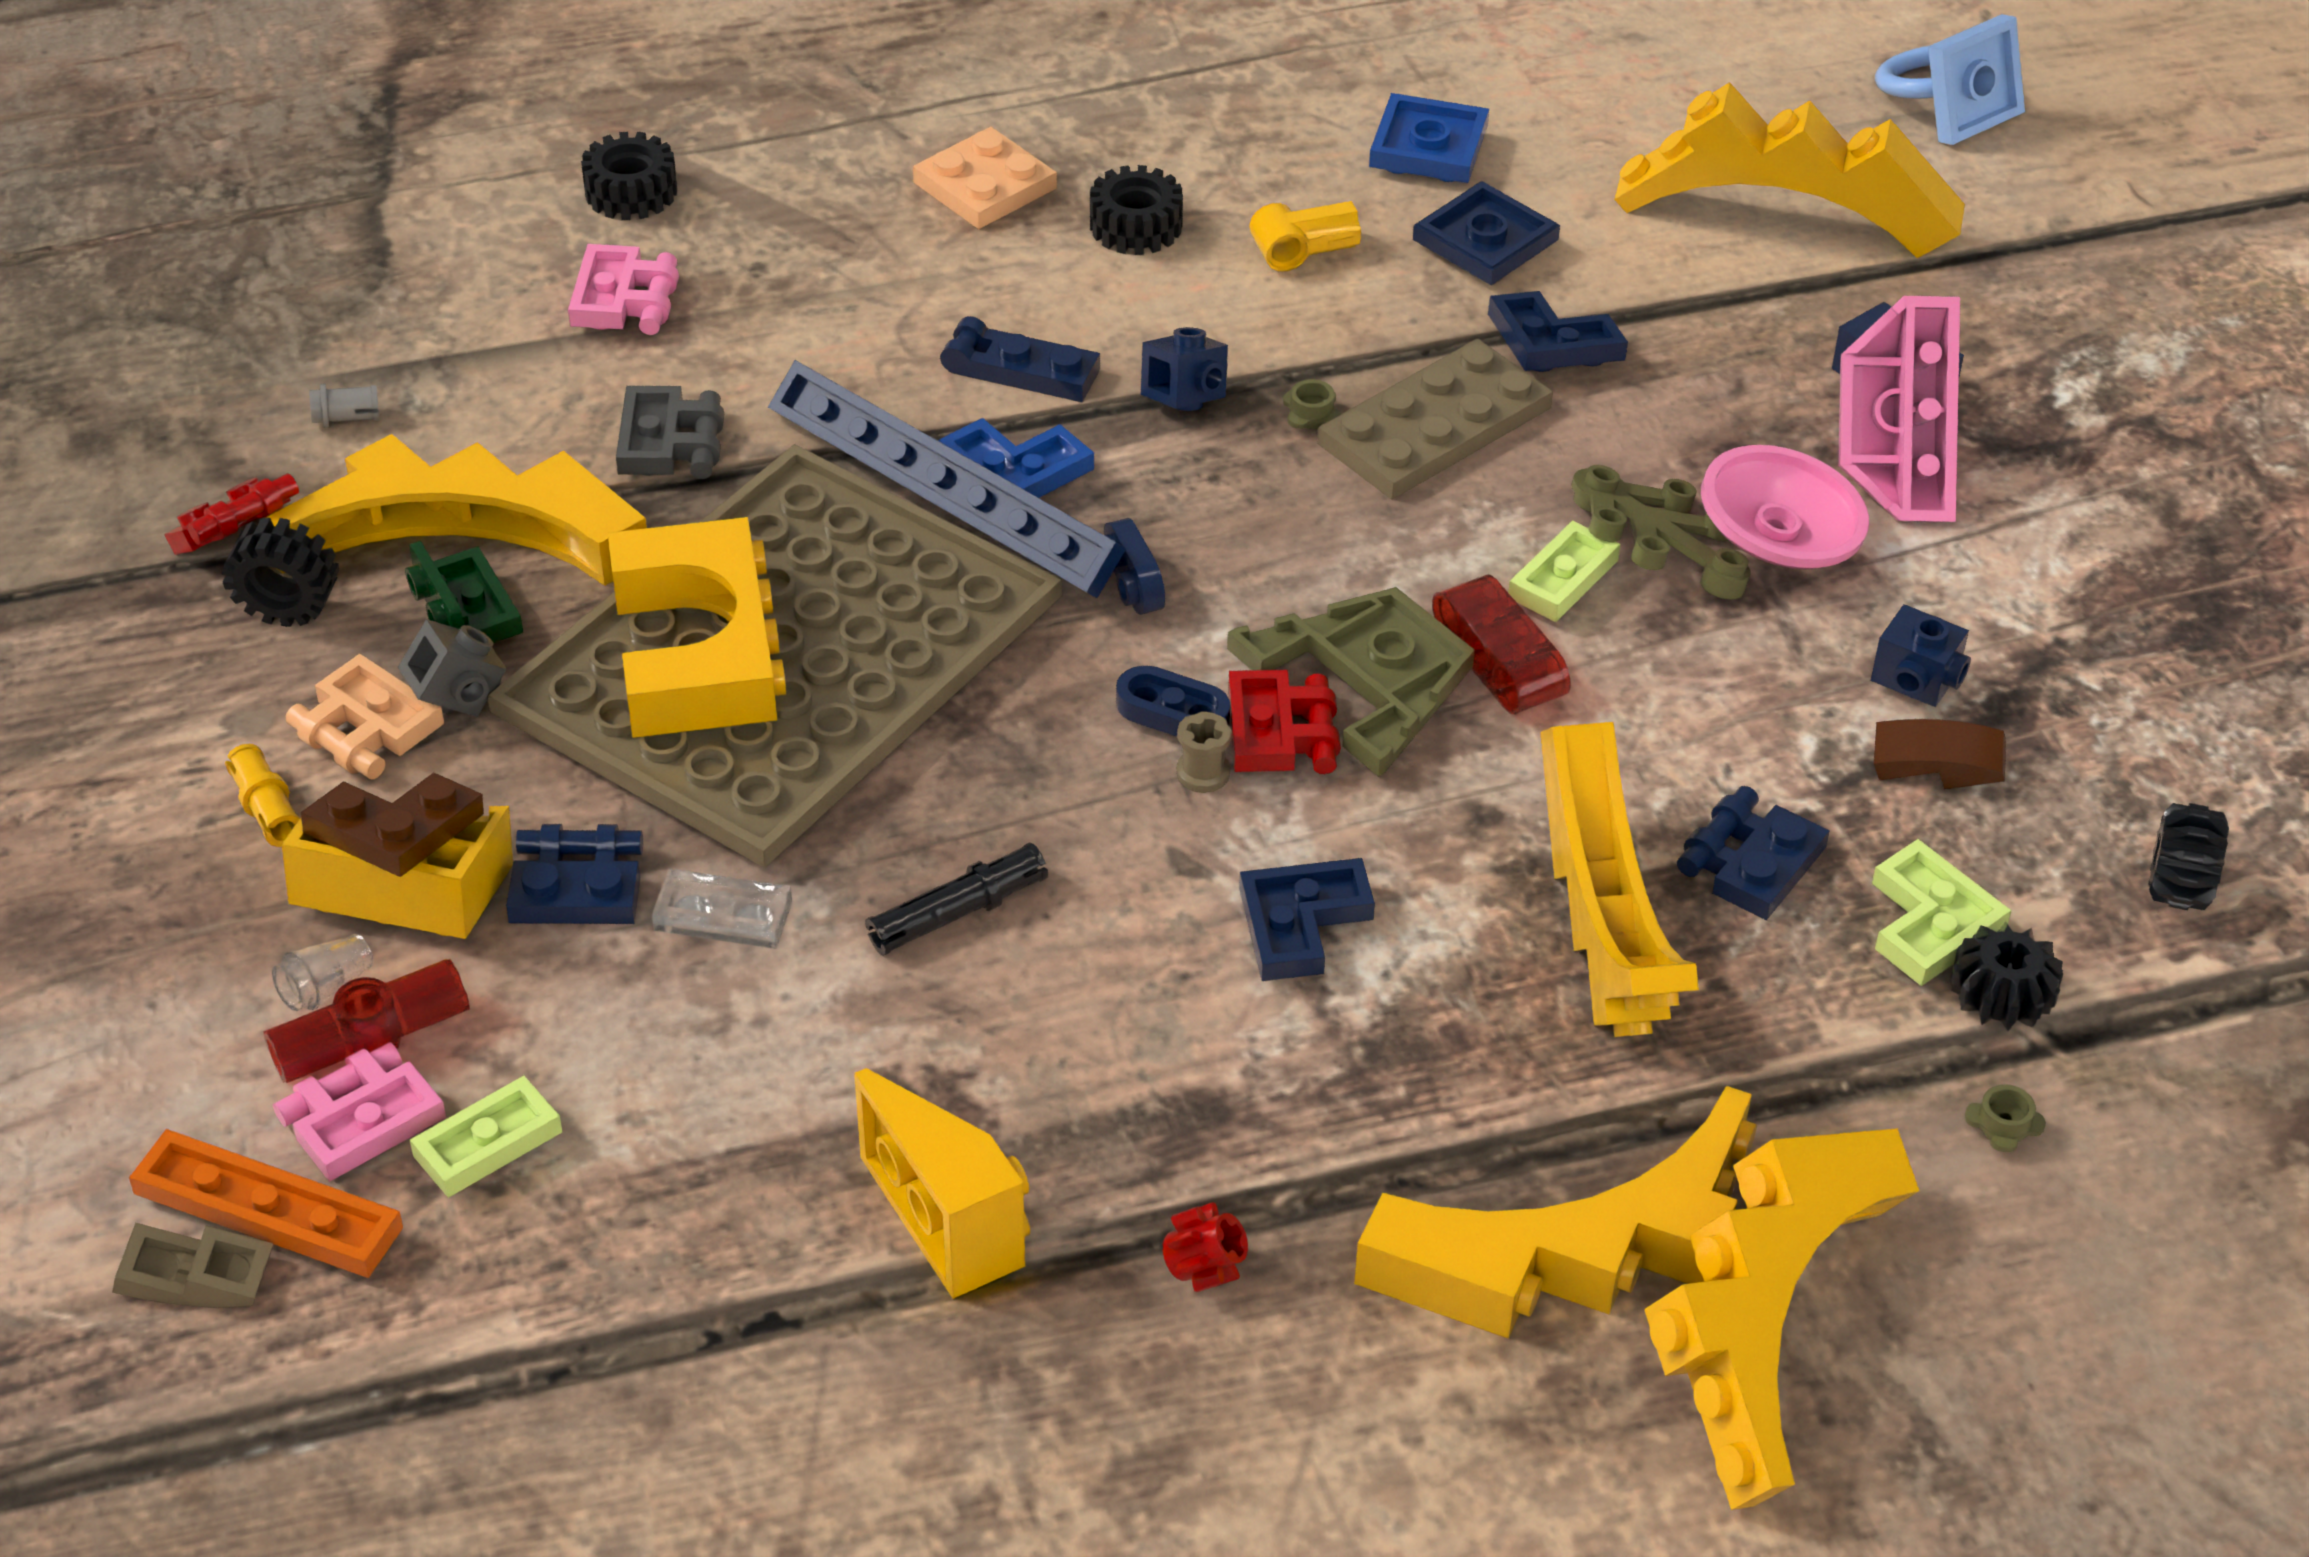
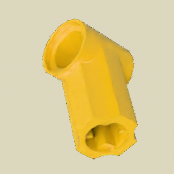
[1249,201,1361,272]

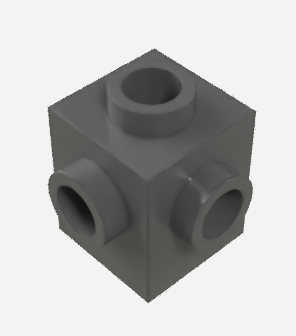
[398,619,506,717]

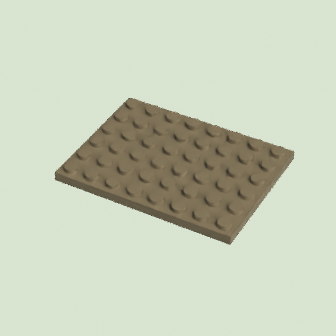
[487,444,1062,868]

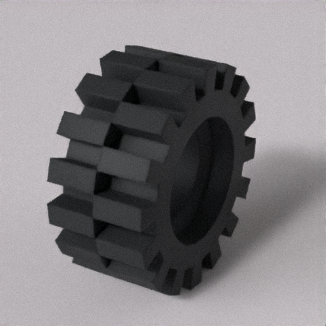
[581,132,677,220]
[1090,165,1183,255]
[222,518,339,627]

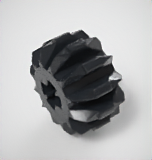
[2148,803,2229,911]
[1950,921,2063,1031]

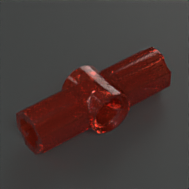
[263,959,470,1083]

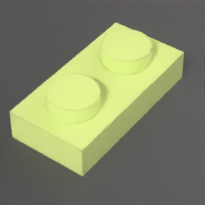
[1508,520,1621,622]
[410,1076,562,1198]

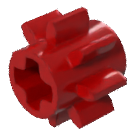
[1163,1202,1248,1292]

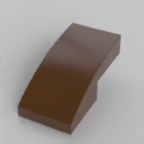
[1874,719,2006,789]

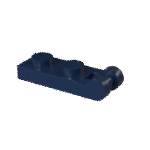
[940,316,1100,403]

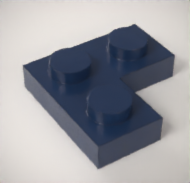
[1487,291,1628,372]
[1239,858,1375,981]

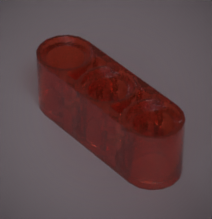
[1432,574,1571,715]

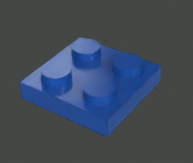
[1369,93,1489,183]

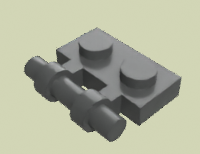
[616,386,725,479]

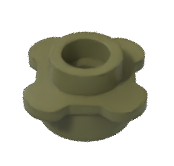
[1283,379,1341,429]
[1965,1085,2046,1152]

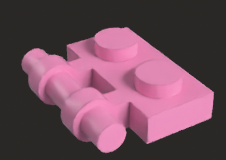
[568,244,679,335]
[273,1042,446,1182]

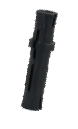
[865,842,1048,956]

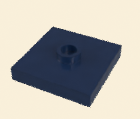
[1412,181,1560,285]

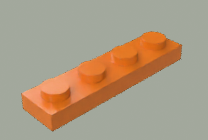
[129,1129,404,1278]

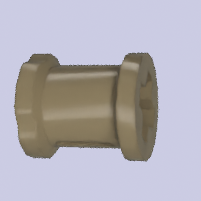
[1176,712,1232,793]

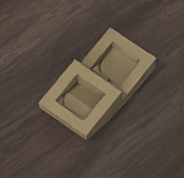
[112,1222,273,1308]

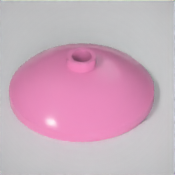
[1701,445,1869,569]

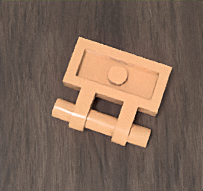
[286,653,444,780]

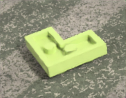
[1872,839,2012,986]

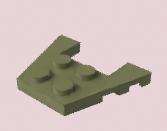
[1227,587,1475,777]

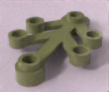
[1571,465,1751,599]

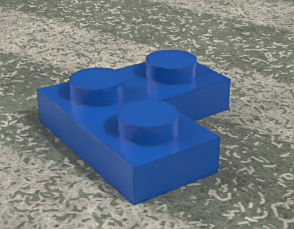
[938,418,1094,498]

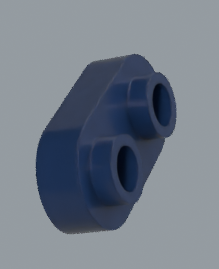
[1104,518,1165,615]
[1116,666,1230,737]

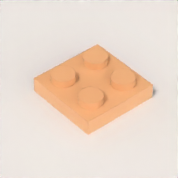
[913,127,1057,229]

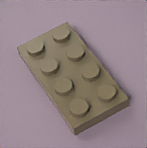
[1317,338,1553,500]

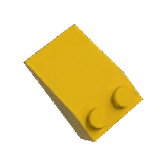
[854,1068,1030,1299]

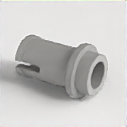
[309,384,379,428]

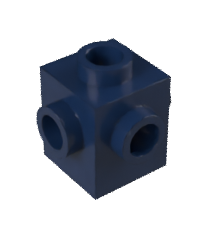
[1140,327,1228,411]
[1870,604,1971,707]

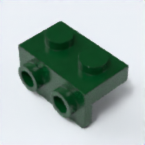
[405,541,523,643]

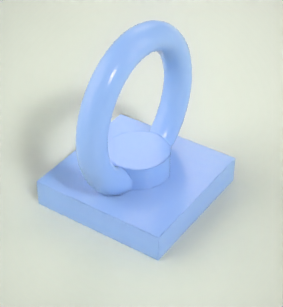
[1875,14,2025,145]

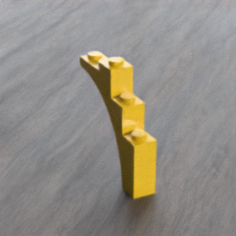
[1614,82,1965,259]
[265,434,647,586]
[1540,722,1699,1037]
[1354,1086,1757,1339]
[1644,1128,1919,1510]

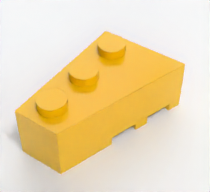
[282,806,513,939]

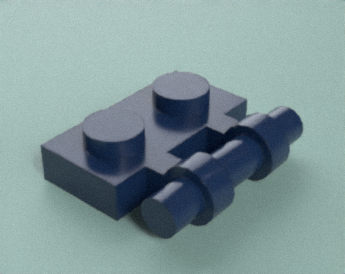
[1677,786,1830,921]
[506,824,643,924]

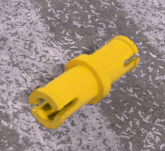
[225,743,300,847]

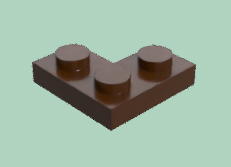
[301,772,484,877]

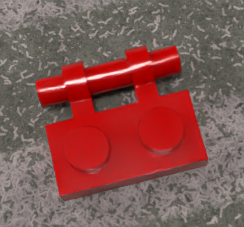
[164,473,299,555]
[1228,670,1341,775]

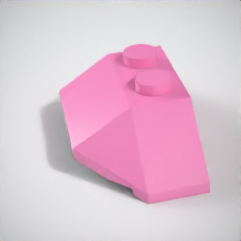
[1838,296,1960,522]

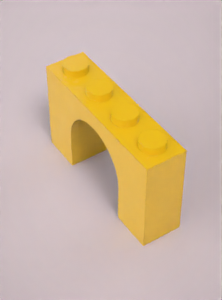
[608,517,786,738]

